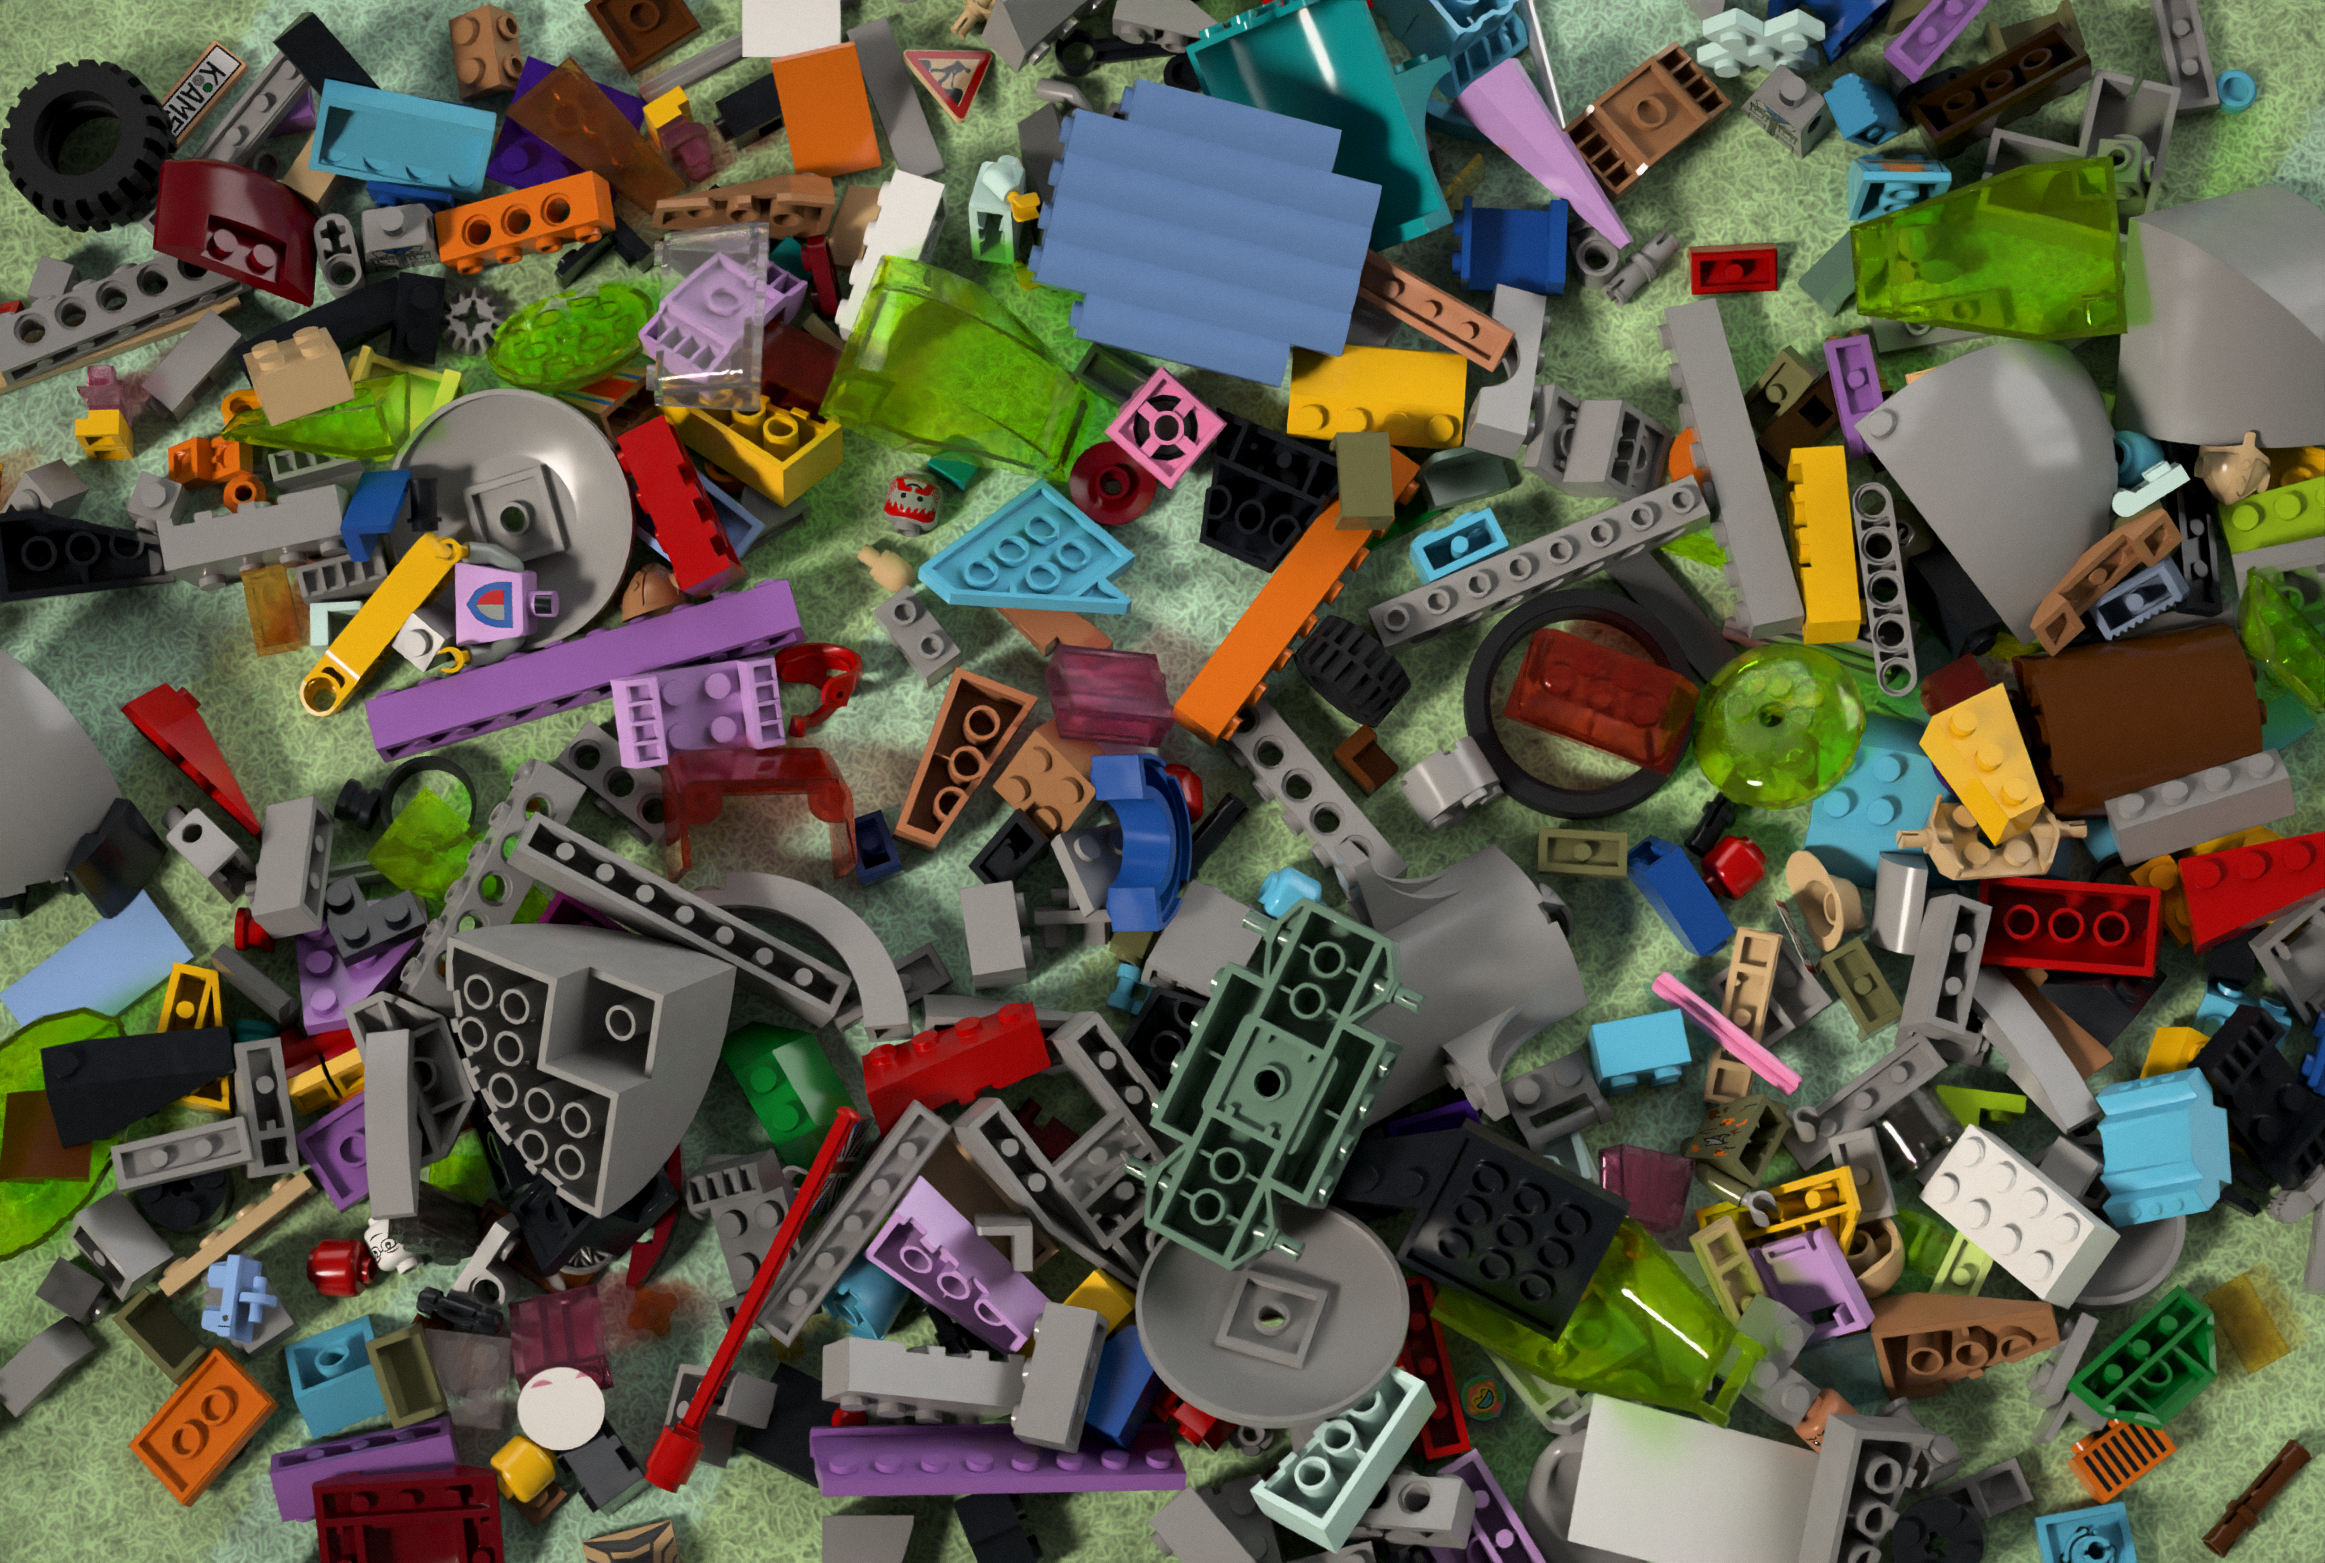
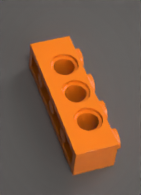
[434,170,616,275]

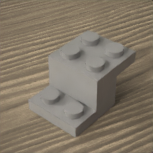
[1523,385,1672,503]

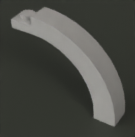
[690,872,914,1043]

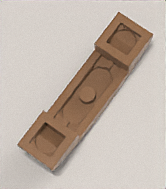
[2030,508,2184,657]

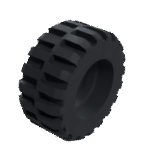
[1,59,177,233]

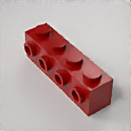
[1395,1274,1471,1465]

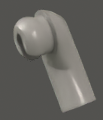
[1036,78,1093,117]

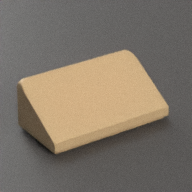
[828,185,882,274]

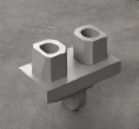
[1034,883,1111,948]

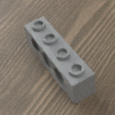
[1296,1470,1478,1549]

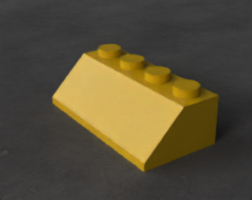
[1286,344,1468,450]

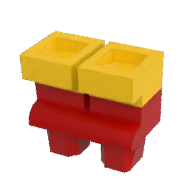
[277,1028,365,1117]

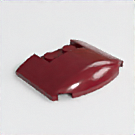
[153,158,319,308]
[312,1465,506,1563]

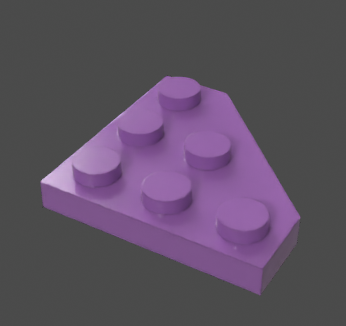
[295,890,430,1036]

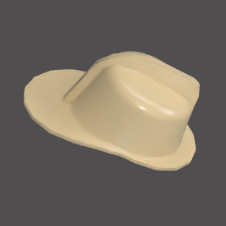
[1786,850,1866,952]

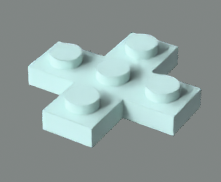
[1697,8,1825,78]

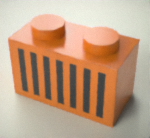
[2066,1418,2178,1506]

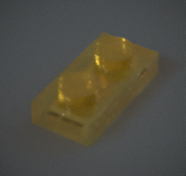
[2204,1273,2291,1375]

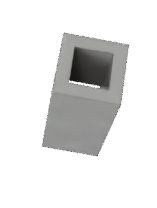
[140,309,246,423]

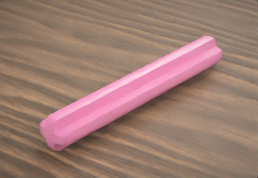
[1652,972,1802,1096]

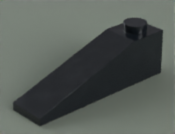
[0,510,176,604]
[40,1026,236,1149]

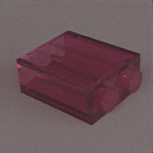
[1044,644,1175,748]
[508,1284,614,1392]

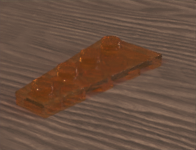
[505,56,686,216]

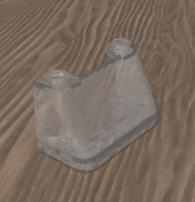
[646,221,770,412]

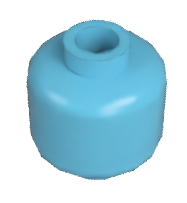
[2113,430,2165,488]
[1257,866,1326,920]

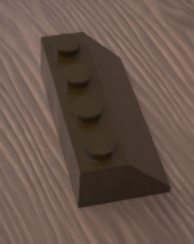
[1906,21,2092,162]

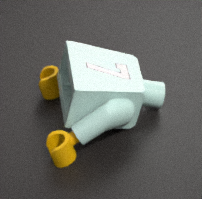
[968,155,1043,291]

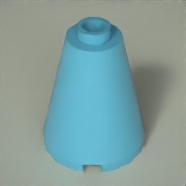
[821,1245,913,1340]

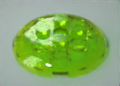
[486,283,656,393]
[1691,643,1866,811]

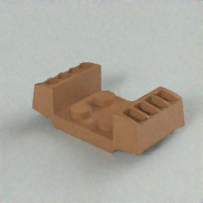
[1562,40,1733,205]

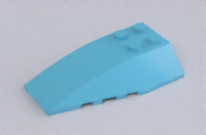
[1802,706,2073,890]

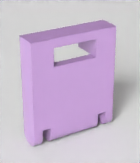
[1748,1226,1875,1345]

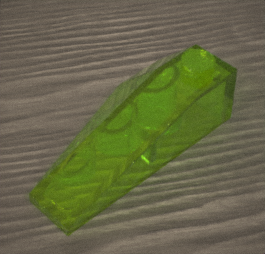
[365,786,551,924]

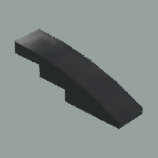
[233,276,398,388]

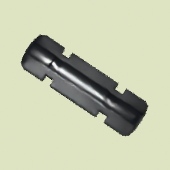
[416,1286,504,1337]

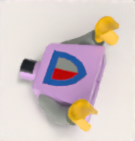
[435,536,559,673]

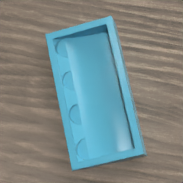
[308,78,497,202]

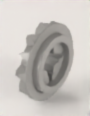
[439,287,508,356]

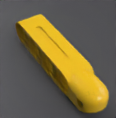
[300,531,462,718]

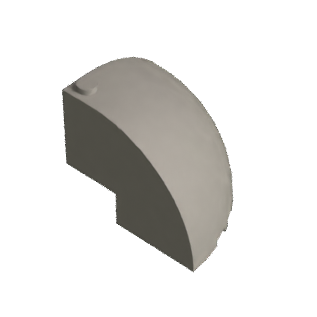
[1853,340,2118,647]
[0,648,123,898]
[446,923,737,1219]

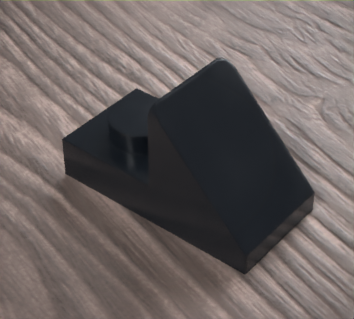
[968,808,1050,885]

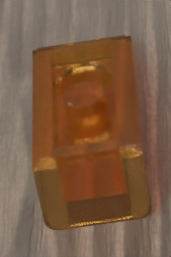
[240,563,304,657]

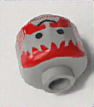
[883,470,944,537]

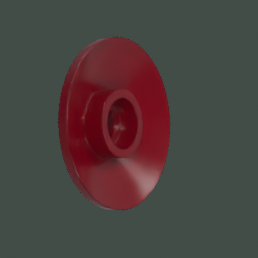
[1069,441,1156,526]

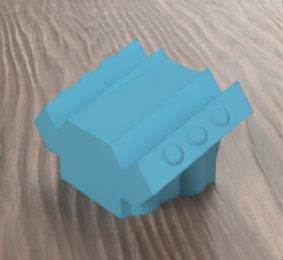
[1372,0,1529,98]
[2095,1067,2232,1228]

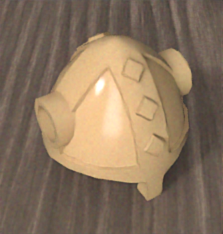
[2194,431,2270,505]

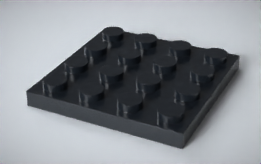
[1395,1118,1632,1343]

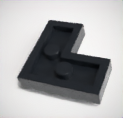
[323,874,427,968]

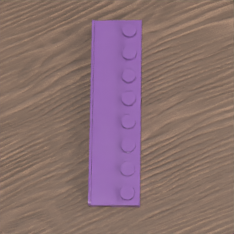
[809,1421,1187,1497]

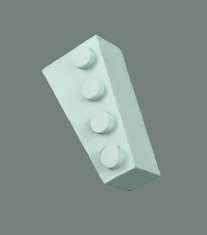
[1250,1366,1436,1554]

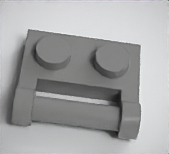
[1501,1050,1613,1153]

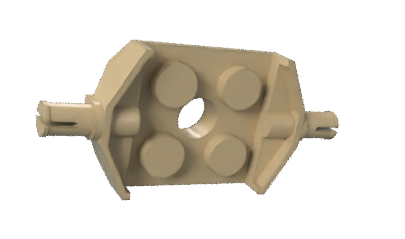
[1896,794,2087,881]

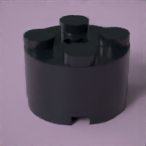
[136,1168,235,1235]
[1892,1494,1989,1563]

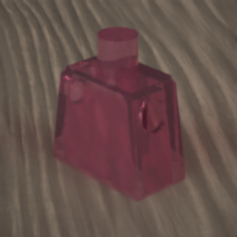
[1598,1143,1695,1255]

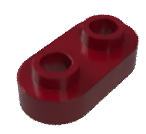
[801,233,842,321]

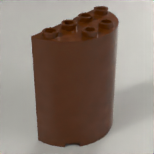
[2011,622,2267,822]

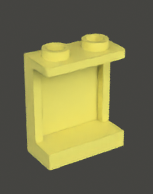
[332,345,467,452]

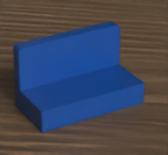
[340,470,413,562]

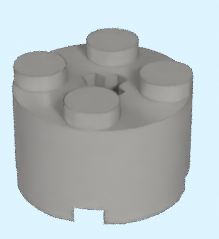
[1398,736,1504,833]

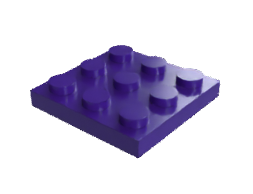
[485,56,649,209]

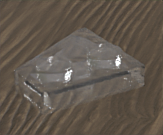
[425,1328,514,1431]

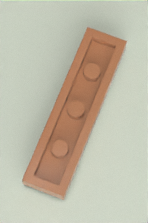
[1357,248,1516,372]

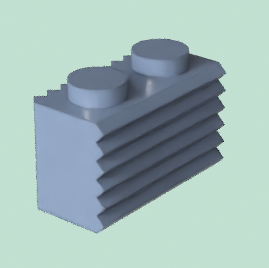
[2088,556,2190,641]

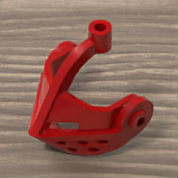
[774,642,864,738]

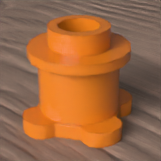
[224,474,276,514]

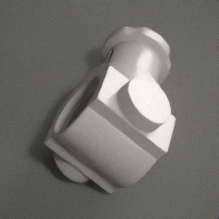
[1875,1396,1963,1493]

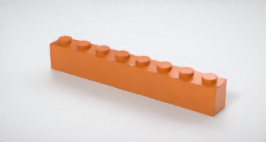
[1171,445,1421,749]

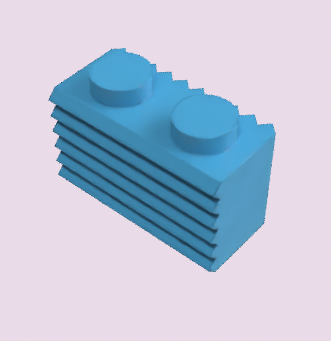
[1823,73,1906,149]

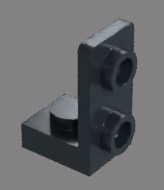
[554,215,656,290]

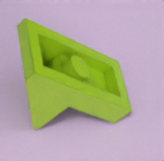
[1931,1085,2027,1137]

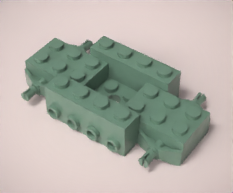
[1123,897,1426,1271]

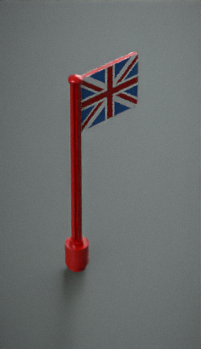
[644,1106,876,1493]

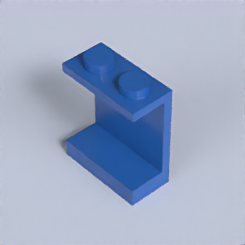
[1451,196,1568,296]

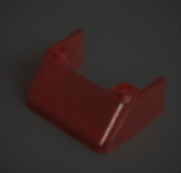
[661,747,858,884]

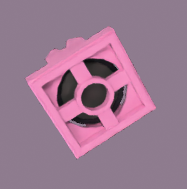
[1104,366,1228,490]

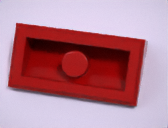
[1688,243,1778,295]

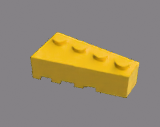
[1783,445,1867,645]

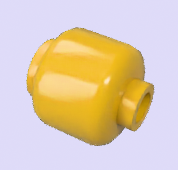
[490,1434,558,1502]

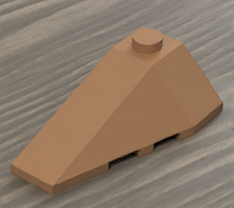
[653,172,835,242]
[1871,1292,2060,1402]

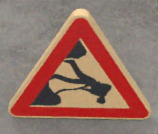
[902,50,993,124]

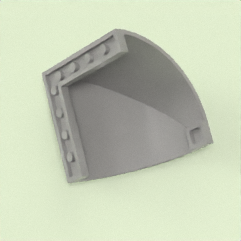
[2114,184,2325,448]

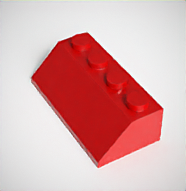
[1978,877,2167,978]

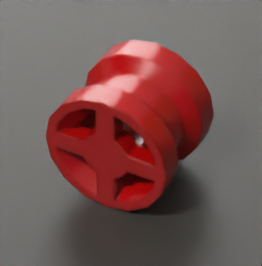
[234,907,276,953]

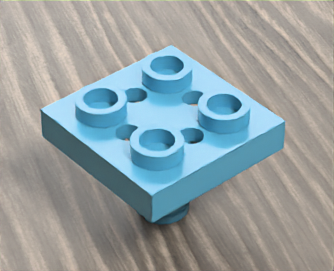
[2032,1501,2138,1563]

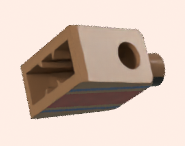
[553,364,658,448]

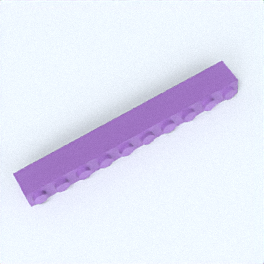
[364,579,807,763]

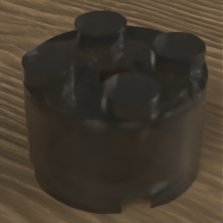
[1863,1080,1965,1183]

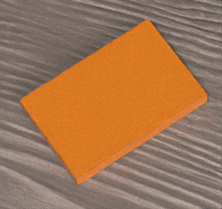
[770,41,882,178]
[128,1344,279,1508]

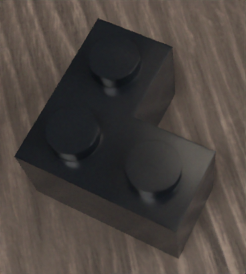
[952,1493,1045,1563]

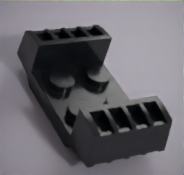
[2186,1004,2325,1190]

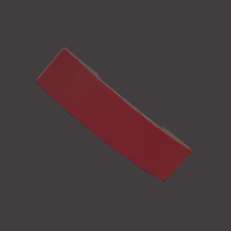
[625,1141,686,1292]

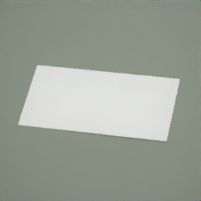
[1568,1393,1819,1563]

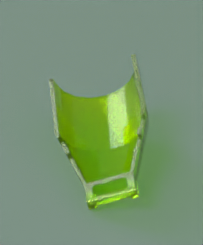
[1429,1215,1769,1430]

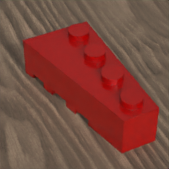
[616,414,747,599]
[2176,831,2325,956]
[862,1002,1052,1140]

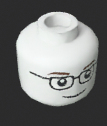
[364,1215,431,1275]

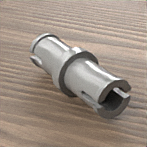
[1602,228,1680,307]

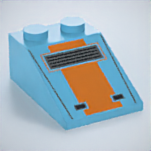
[1848,154,1951,222]

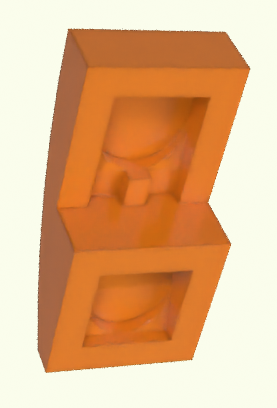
[168,428,253,489]

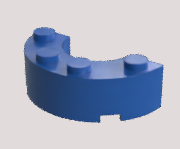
[1090,753,1192,932]

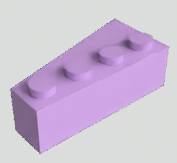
[863,1175,1051,1357]

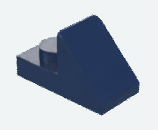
[839,809,904,889]

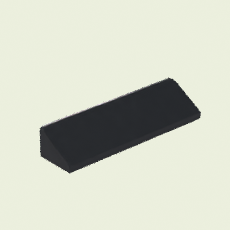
[273,12,381,97]

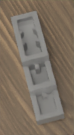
[1970,965,2101,1135]
[364,1029,422,1221]

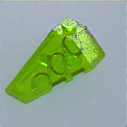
[221,371,411,462]

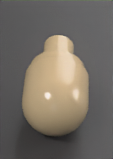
[857,543,915,593]

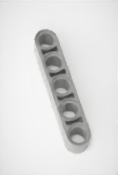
[1853,482,1917,699]

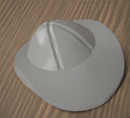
[1522,1426,1646,1563]

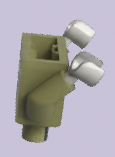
[1680,1094,1820,1227]

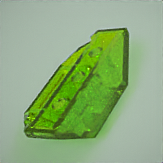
[2237,566,2325,714]

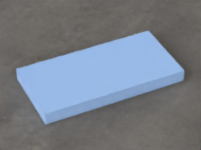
[0,889,196,1051]

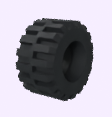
[1293,615,1412,728]

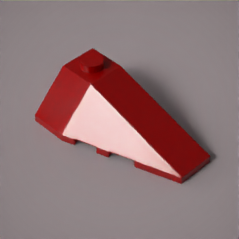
[121,682,262,845]

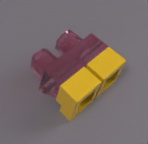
[643,86,716,185]
[75,365,134,461]

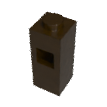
[1756,371,1841,481]

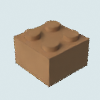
[992,712,1106,844]

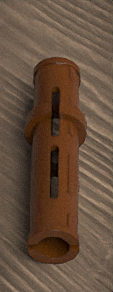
[2201,1439,2312,1559]

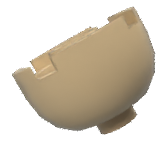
[1846,1216,1906,1299]

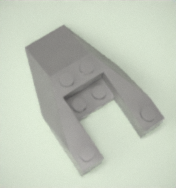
[950,1011,1184,1292]

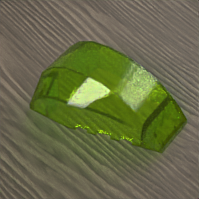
[1850,156,2128,342]
[818,254,1098,483]

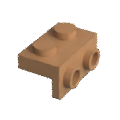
[449,4,524,102]

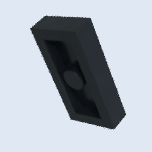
[388,272,446,364]

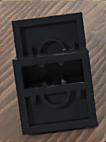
[510,1166,679,1275]

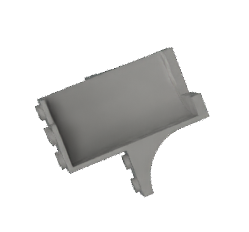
[1334,840,1589,1128]

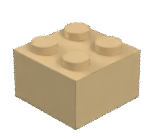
[243,326,355,426]

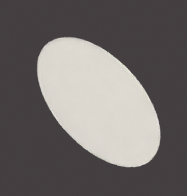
[518,1367,605,1450]

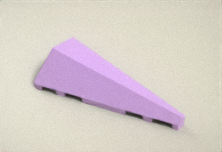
[1451,58,1634,250]

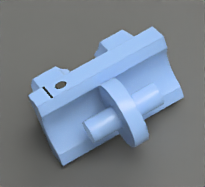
[201,1255,278,1343]

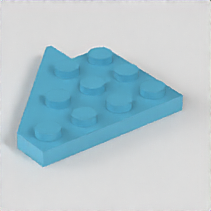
[918,478,1135,615]

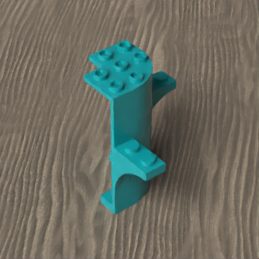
[1185,0,1454,252]

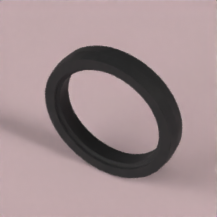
[1463,589,1696,820]

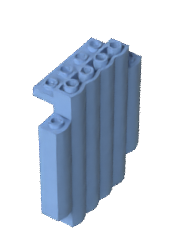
[1027,78,1382,388]

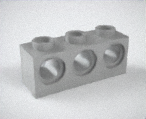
[556,719,695,849]

